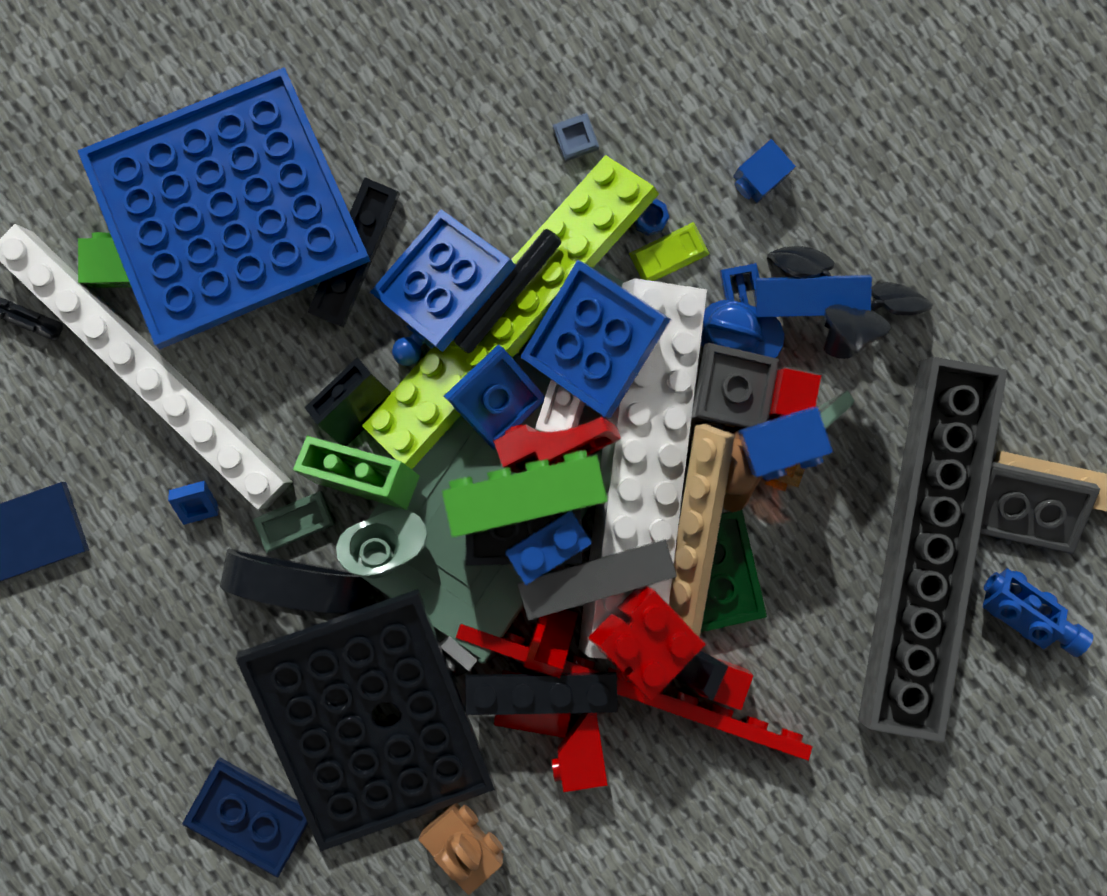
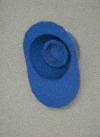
[701,300,784,358]

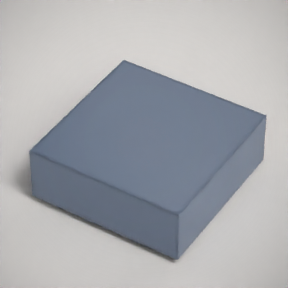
[553,113,599,161]

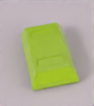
[629,222,710,281]

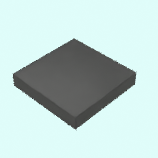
[691,343,779,429]

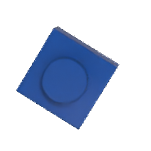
[168,481,219,525]

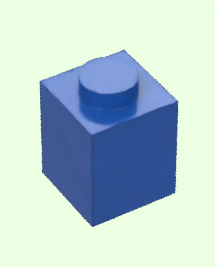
[733,139,796,203]

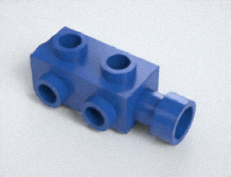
[983,568,1094,657]

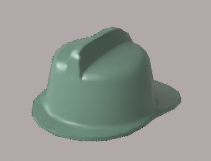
[336,509,427,579]

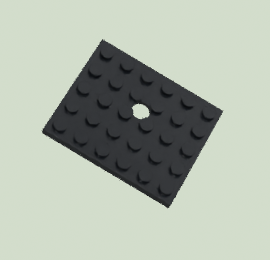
[235,589,495,852]

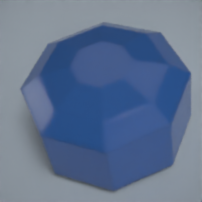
[634,199,669,236]

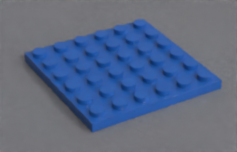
[77,67,370,350]

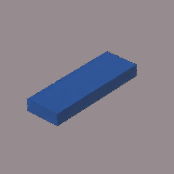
[756,275,872,317]

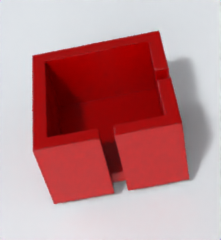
[588,586,706,701]

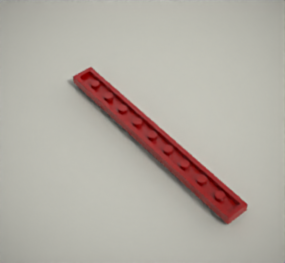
[455,624,813,761]

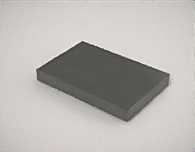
[980,462,1100,554]

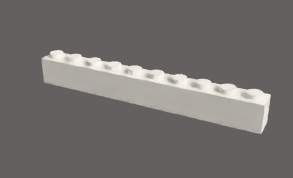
[0,224,293,510]

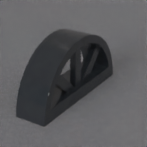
[220,549,370,614]

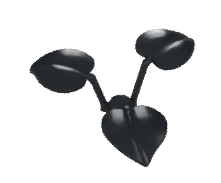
[767,246,933,359]

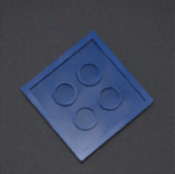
[370,209,516,352]
[521,260,671,418]

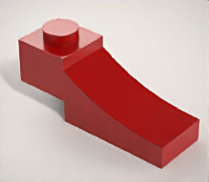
[494,417,621,473]

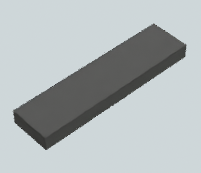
[517,539,677,620]

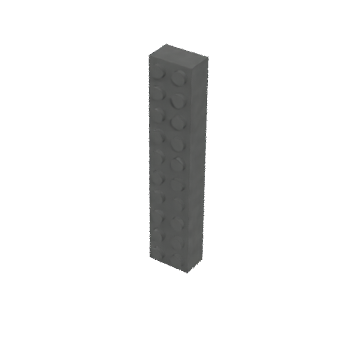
[858,357,1007,743]

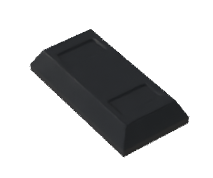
[674,650,728,700]

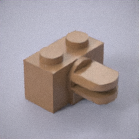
[419,803,504,896]

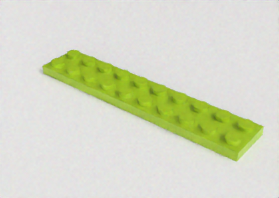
[362,155,659,469]

